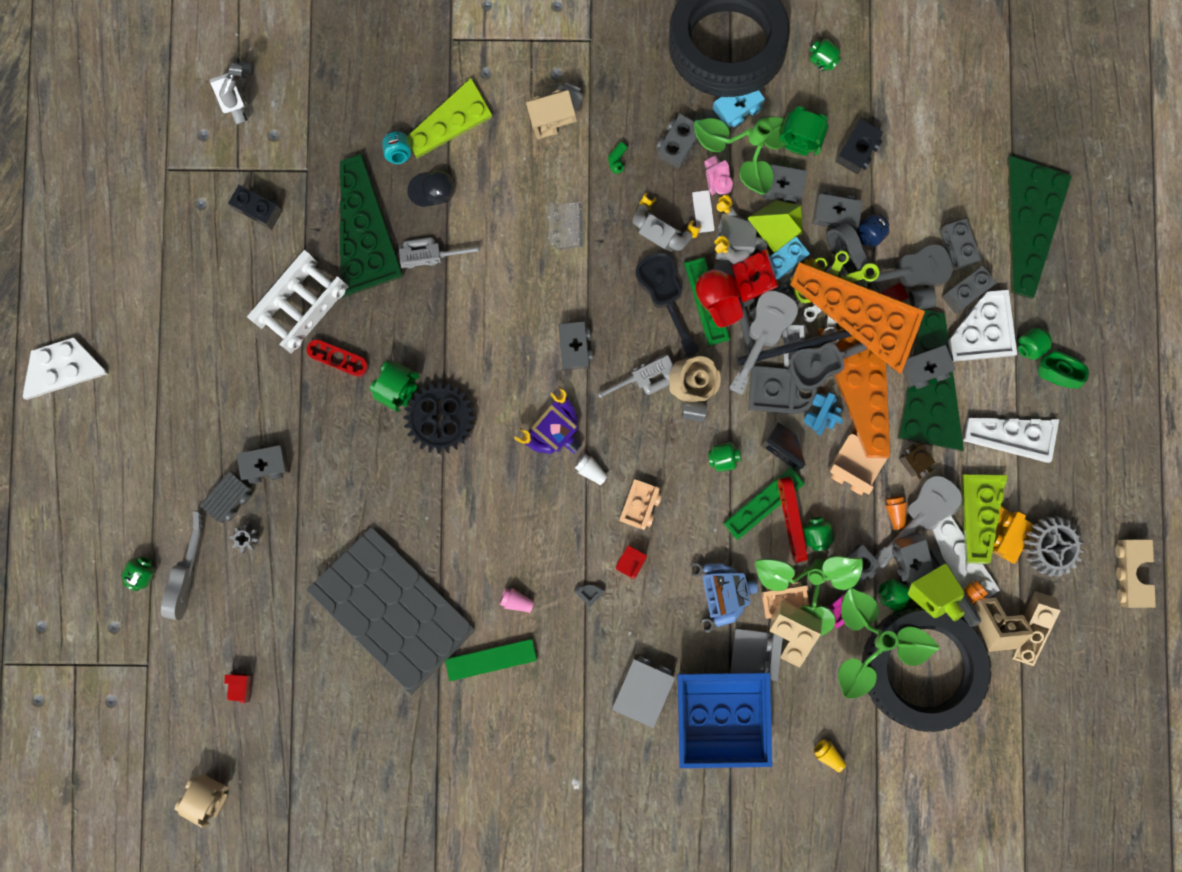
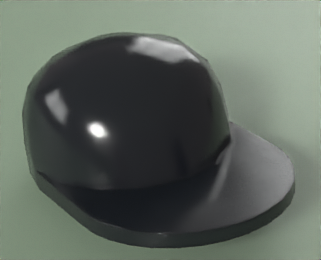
[407,170,455,207]

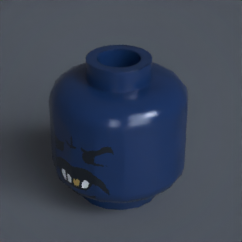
[857,214,890,247]

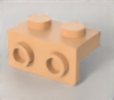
[619,479,662,530]
[761,582,809,619]

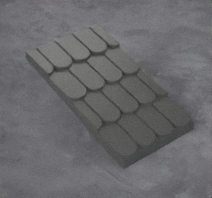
[306,527,475,696]

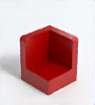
[615,545,647,580]
[224,673,253,703]

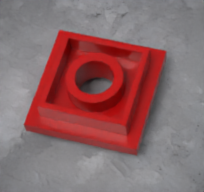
[732,249,778,302]

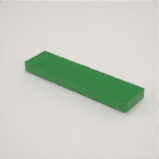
[684,257,730,347]
[723,467,805,541]
[445,639,537,682]

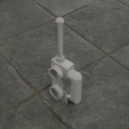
[399,237,480,269]
[598,354,673,398]

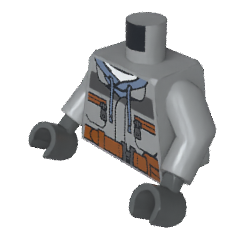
[209,61,254,124]

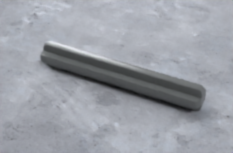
[929,548,981,627]

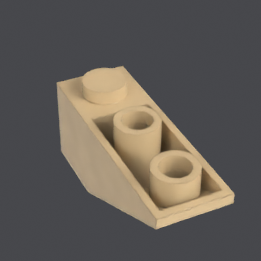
[1012,591,1061,666]

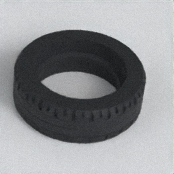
[669,0,790,97]
[862,606,992,732]

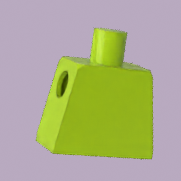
[908,563,965,621]

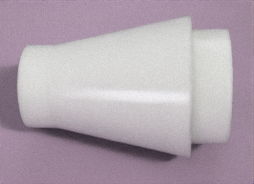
[574,454,608,485]

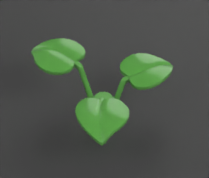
[694,117,786,194]
[755,556,863,636]
[838,588,939,699]

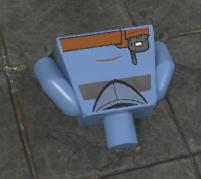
[691,563,758,632]

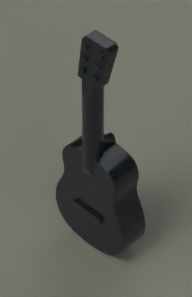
[635,253,699,357]

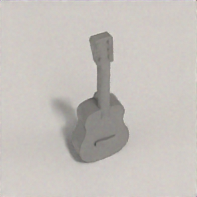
[730,291,798,395]
[874,476,963,568]
[161,510,203,620]

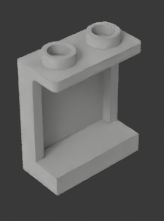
[612,656,675,728]

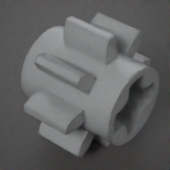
[229,525,259,553]

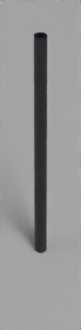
[737,329,852,366]

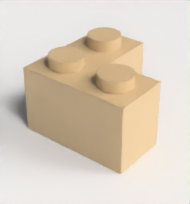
[526,90,577,140]
[973,598,1034,652]
[769,601,822,668]

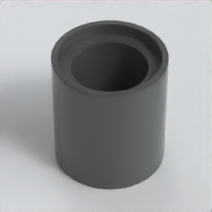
[909,288,936,309]
[682,401,707,423]

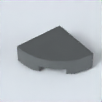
[574,585,605,607]

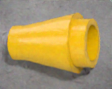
[813,739,847,772]

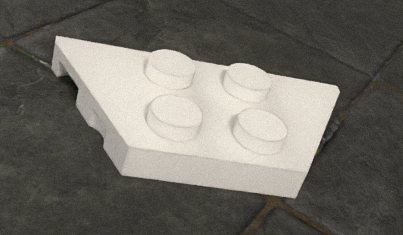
[23,338,108,400]

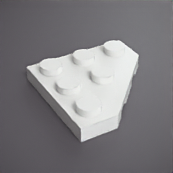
[948,290,1017,362]

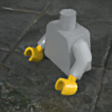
[633,193,702,252]
[714,195,767,264]

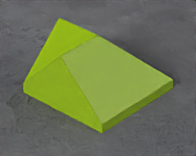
[748,200,803,253]

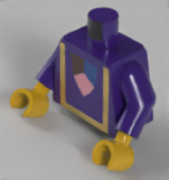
[514,387,583,454]

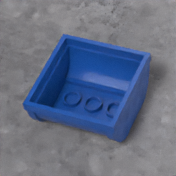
[677,673,772,768]

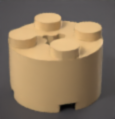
[669,356,721,402]
[174,774,228,829]

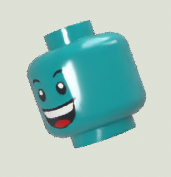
[382,131,412,164]

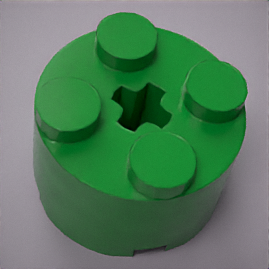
[779,107,829,156]
[370,360,420,412]

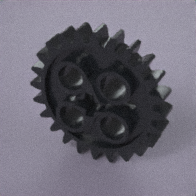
[403,382,476,454]

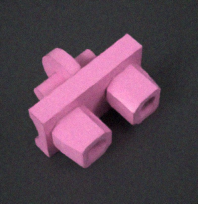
[704,156,733,195]

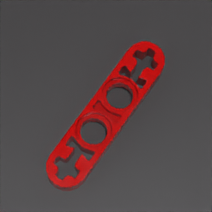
[778,476,807,563]

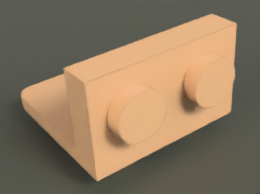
[828,434,887,496]

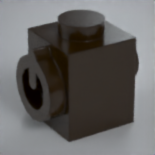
[899,444,935,479]

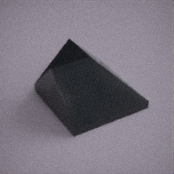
[761,422,806,471]

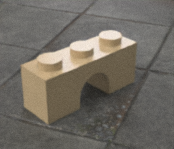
[1115,540,1156,608]

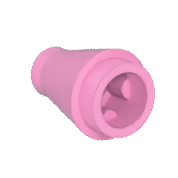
[499,588,534,613]

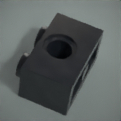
[835,119,883,175]
[228,184,282,230]

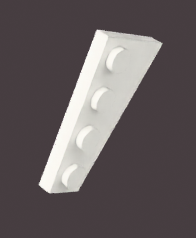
[963,418,1059,463]
[931,516,1000,599]

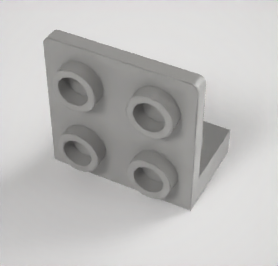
[730,629,783,681]

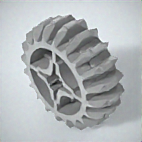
[1023,516,1085,577]

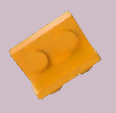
[992,507,1033,564]

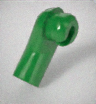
[608,142,628,174]

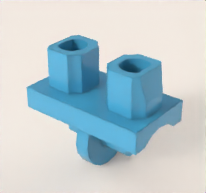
[804,393,844,436]

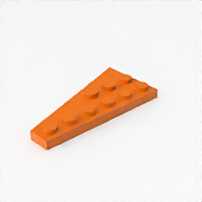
[790,262,925,374]
[817,329,890,458]

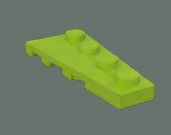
[408,78,492,158]
[961,474,1008,564]

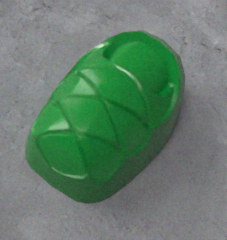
[1037,351,1089,389]

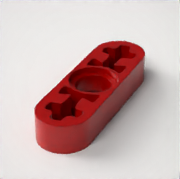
[306,340,368,377]

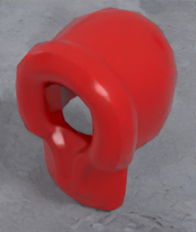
[695,269,743,328]

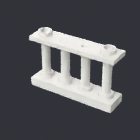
[247,250,348,354]

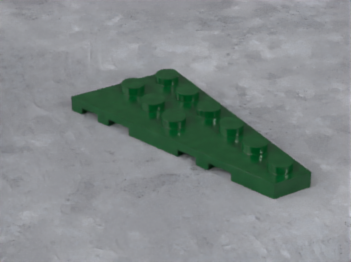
[340,154,403,298]
[1007,156,1072,299]
[897,309,964,452]

